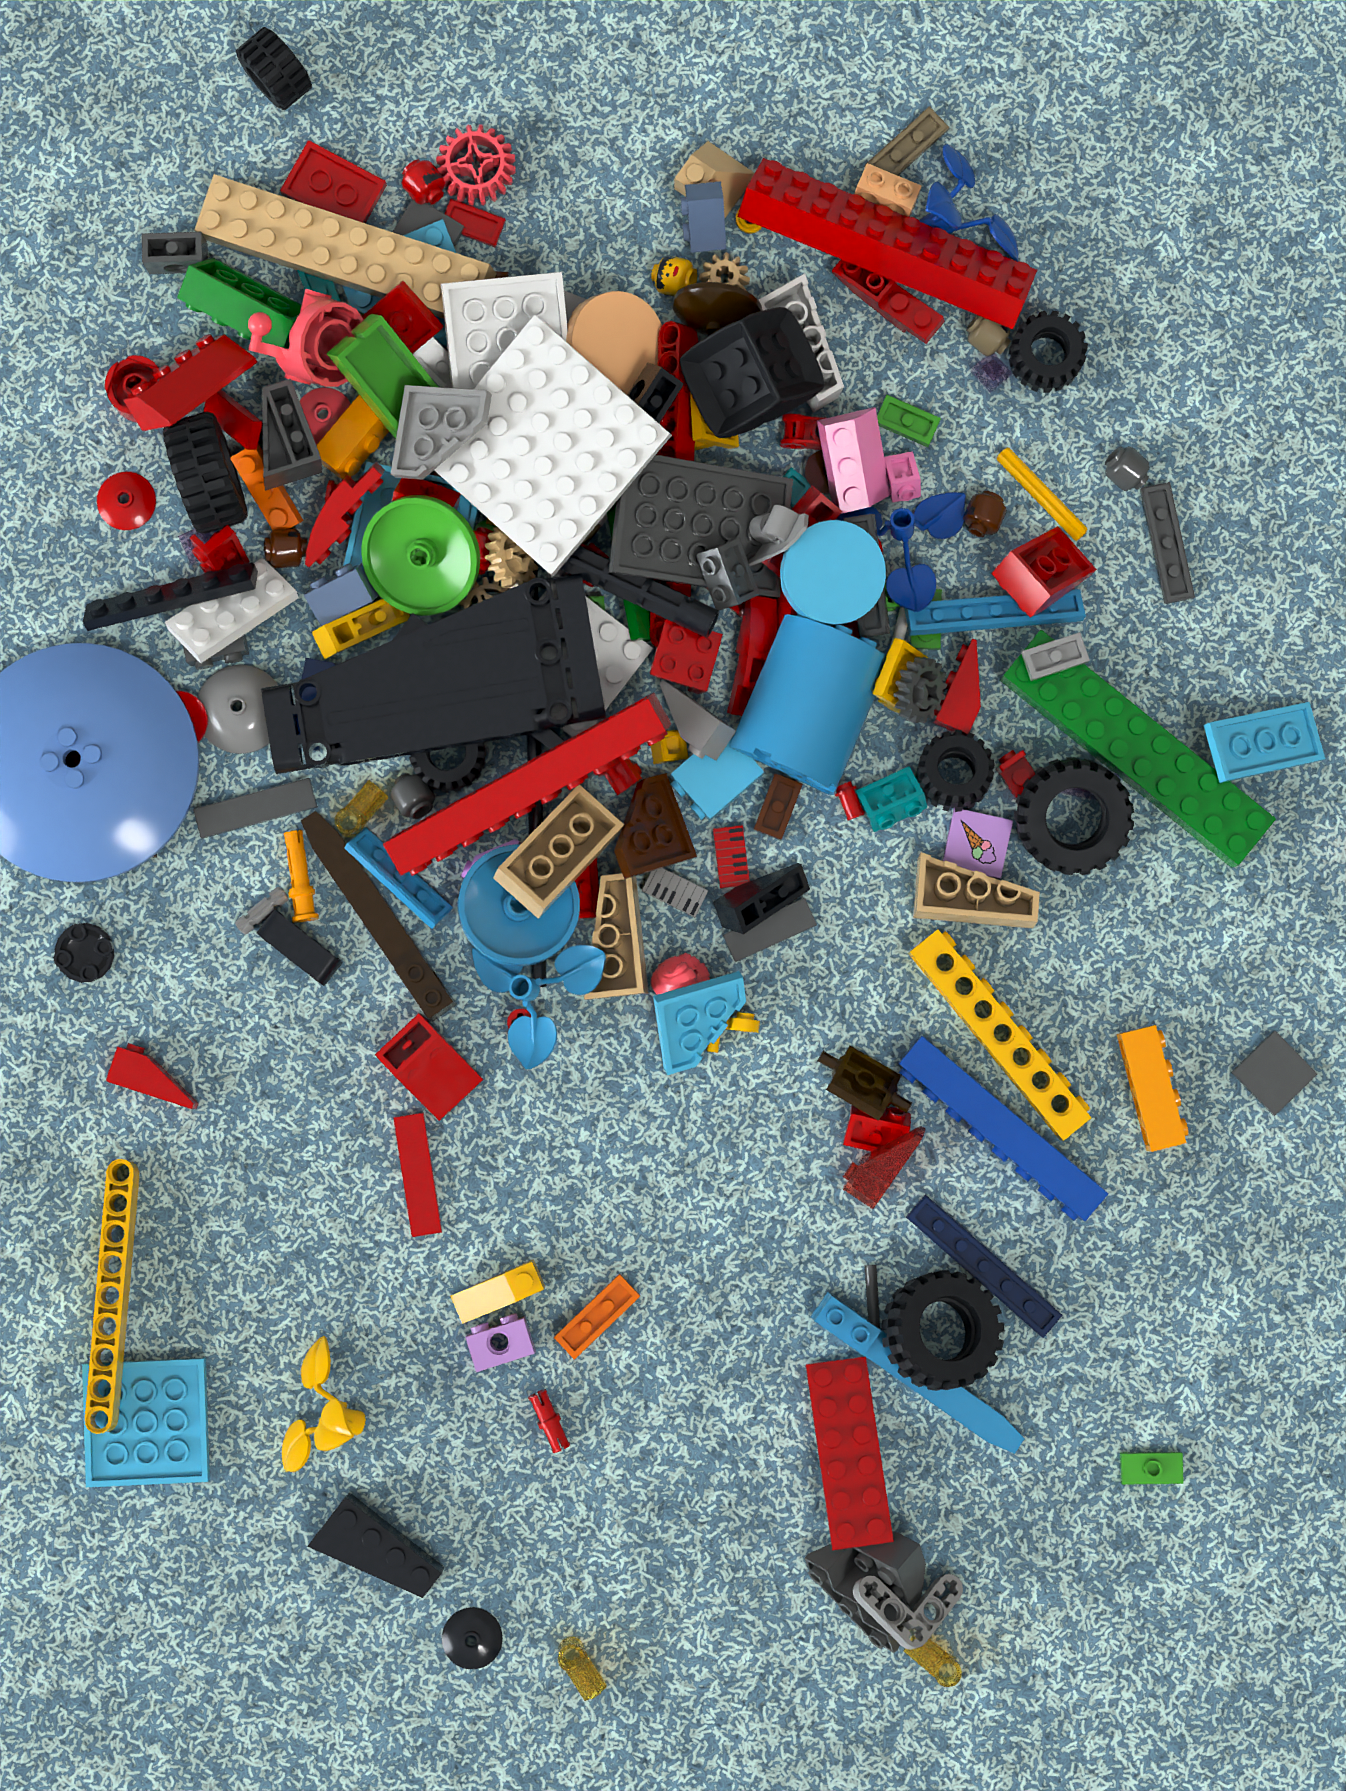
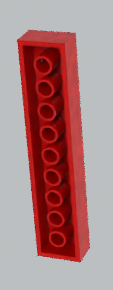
[737,158,1037,329]
[383,692,671,876]

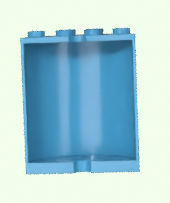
[729,613,886,795]

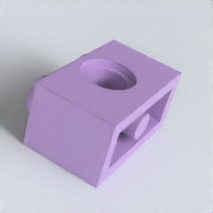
[465,1313,536,1372]

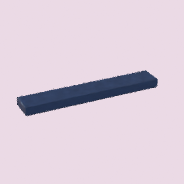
[906,1194,1063,1338]

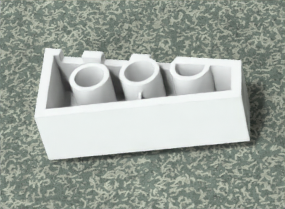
[759,273,844,413]

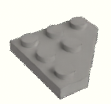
[390,385,492,480]

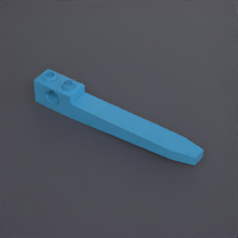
[810,1292,1025,1454]

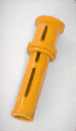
[284,830,319,923]

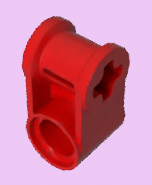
[780,414,826,450]

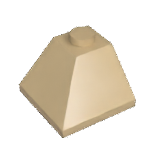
[674,141,754,218]

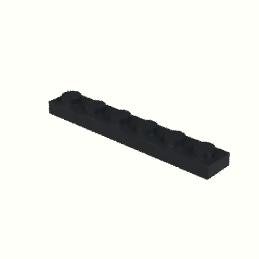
[83,562,258,631]

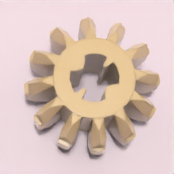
[699,252,750,290]

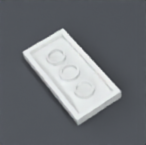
[165,557,299,663]

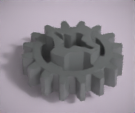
[894,657,947,723]

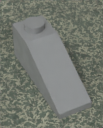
[659,679,736,761]

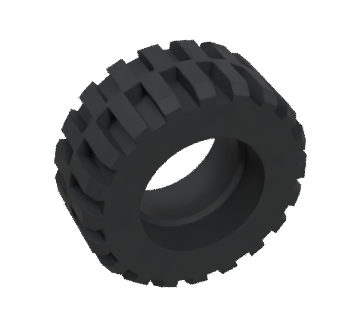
[163,411,248,534]
[1014,757,1134,875]
[881,1270,1005,1391]

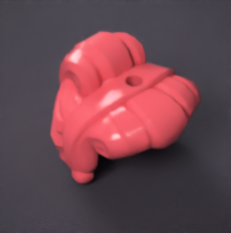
[651,953,710,995]

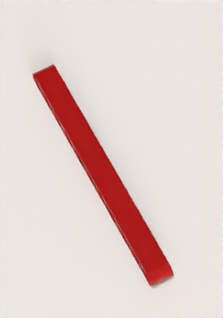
[650,321,698,647]

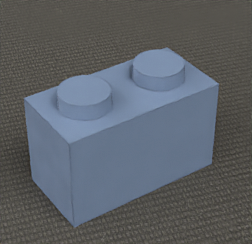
[680,181,726,253]
[304,563,378,626]

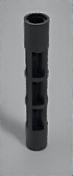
[560,545,720,638]

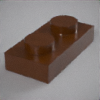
[753,774,803,841]

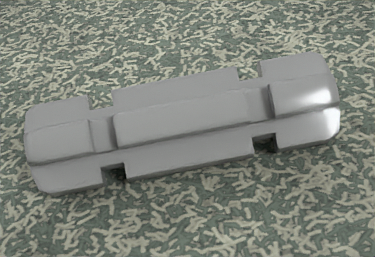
[235,887,289,934]

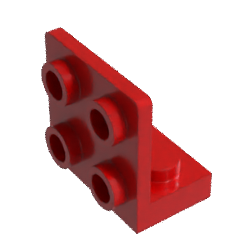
[650,619,723,694]

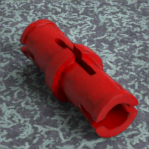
[528,1389,571,1453]

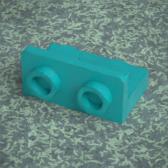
[855,766,927,832]

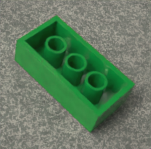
[177,258,301,349]

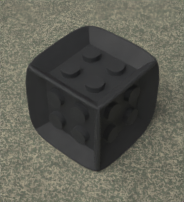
[680,307,825,438]

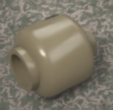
[966,315,1011,356]

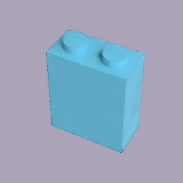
[670,737,764,822]

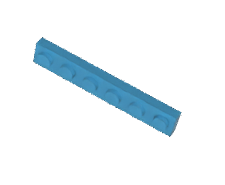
[904,589,1086,636]

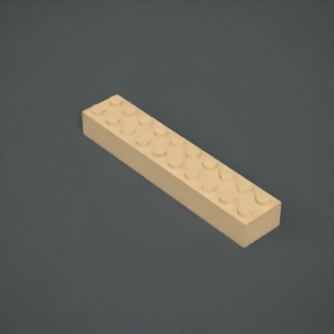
[194,174,496,319]

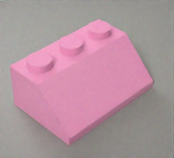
[817,407,891,514]

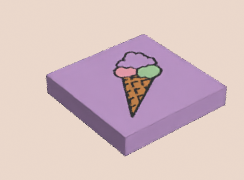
[942,808,1013,879]

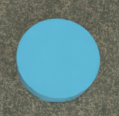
[780,520,886,626]

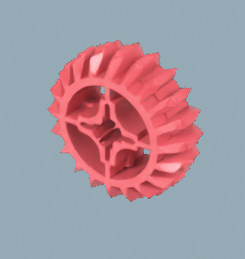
[436,124,516,206]

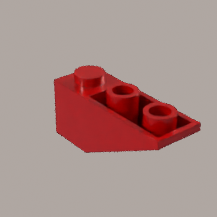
[933,638,981,736]

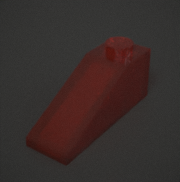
[843,1126,926,1209]

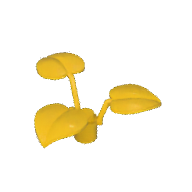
[282,1336,366,1472]

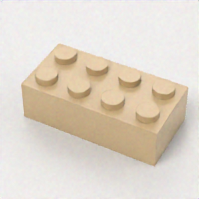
[493,785,624,919]

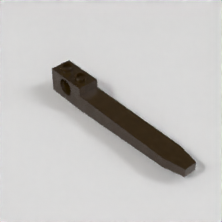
[301,811,457,1022]

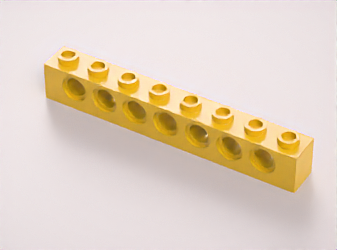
[908,929,1091,1141]

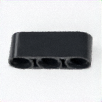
[256,909,343,986]

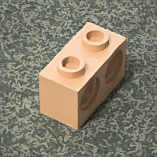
[854,163,922,217]

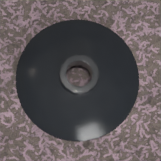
[442,1607,503,1669]

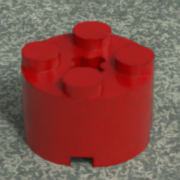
[105,355,159,423]

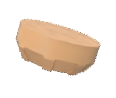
[566,291,662,395]

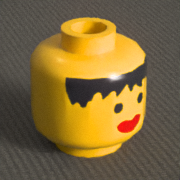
[651,255,697,296]

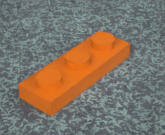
[230,443,304,530]
[554,1274,641,1360]

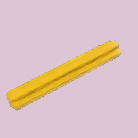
[997,447,1088,541]

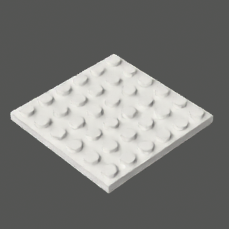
[435,315,672,576]

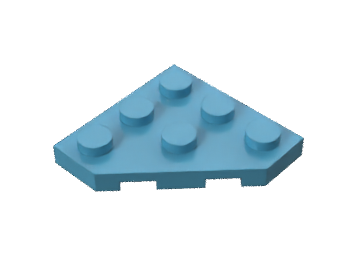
[653,971,746,1075]

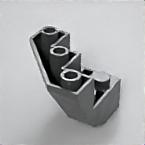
[804,1531,926,1653]

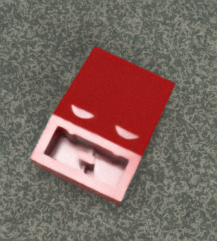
[375,1013,484,1121]

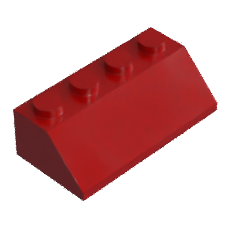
[123,334,258,431]

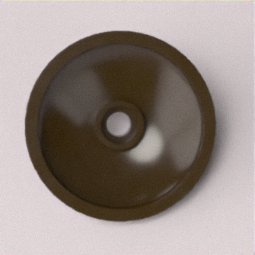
[673,282,762,336]

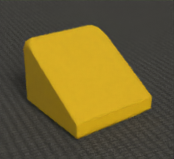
[651,730,689,765]

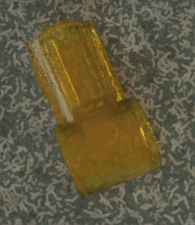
[335,780,389,838]
[903,1634,962,1687]
[558,1637,607,1701]

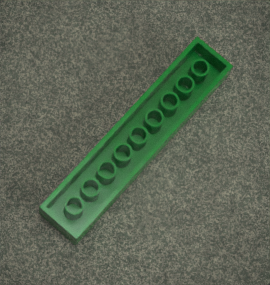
[999,630,1276,868]

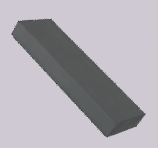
[723,898,817,962]

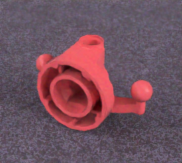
[248,289,364,387]

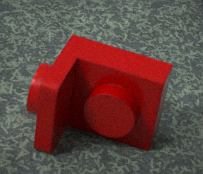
[995,750,1035,798]

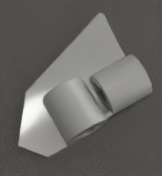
[748,505,809,566]

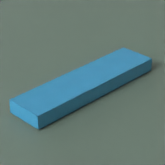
[344,827,453,929]

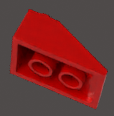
[991,526,1097,618]

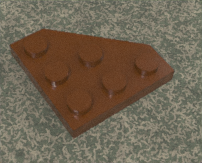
[614,773,697,879]

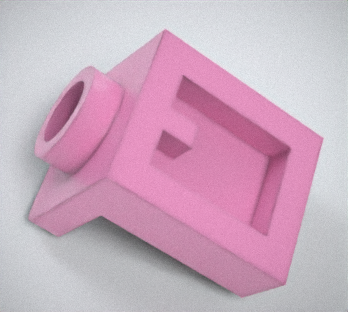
[884,451,921,502]

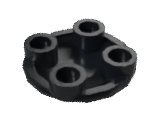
[53,923,114,983]

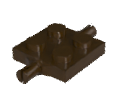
[817,1045,913,1120]

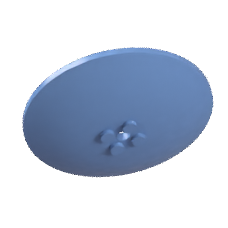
[0,643,200,882]

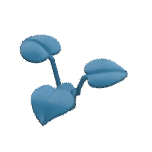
[472,945,606,1069]

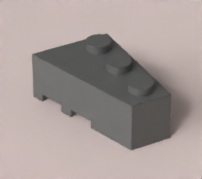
[262,379,322,491]

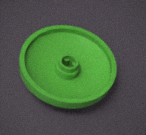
[361,495,480,616]

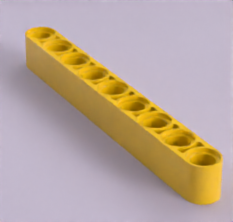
[85,1159,139,1434]

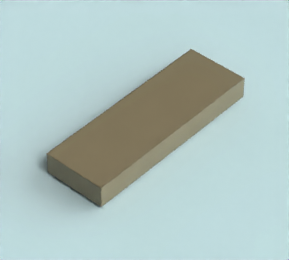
[864,106,949,176]

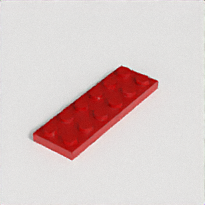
[806,1357,894,1551]

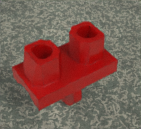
[598,756,642,796]

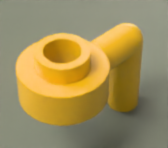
[707,1012,760,1053]

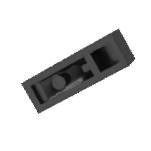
[713,863,810,934]

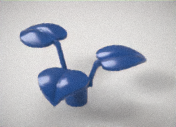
[919,143,1018,262]
[836,492,966,612]

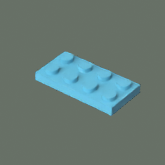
[1204,702,1325,783]

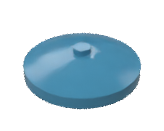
[458,844,580,966]

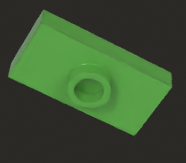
[1120,1452,1183,1485]

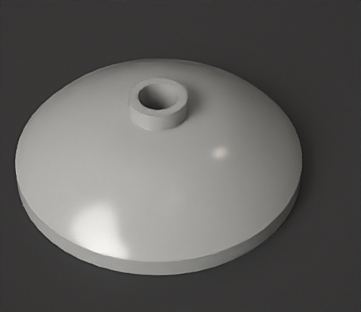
[197,665,278,754]

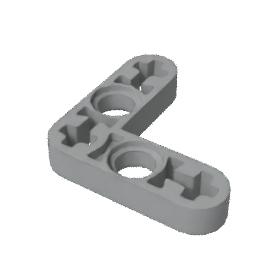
[853,1574,963,1650]

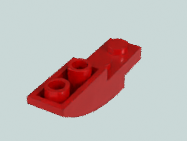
[832,259,945,344]
[305,462,385,568]
[727,595,778,716]

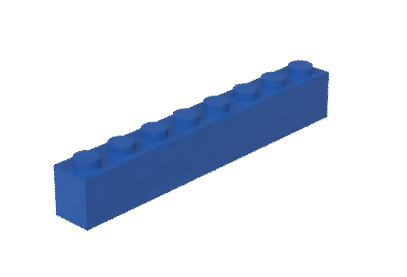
[897,1036,1109,1221]

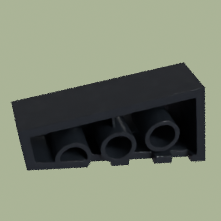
[307,1492,445,1598]

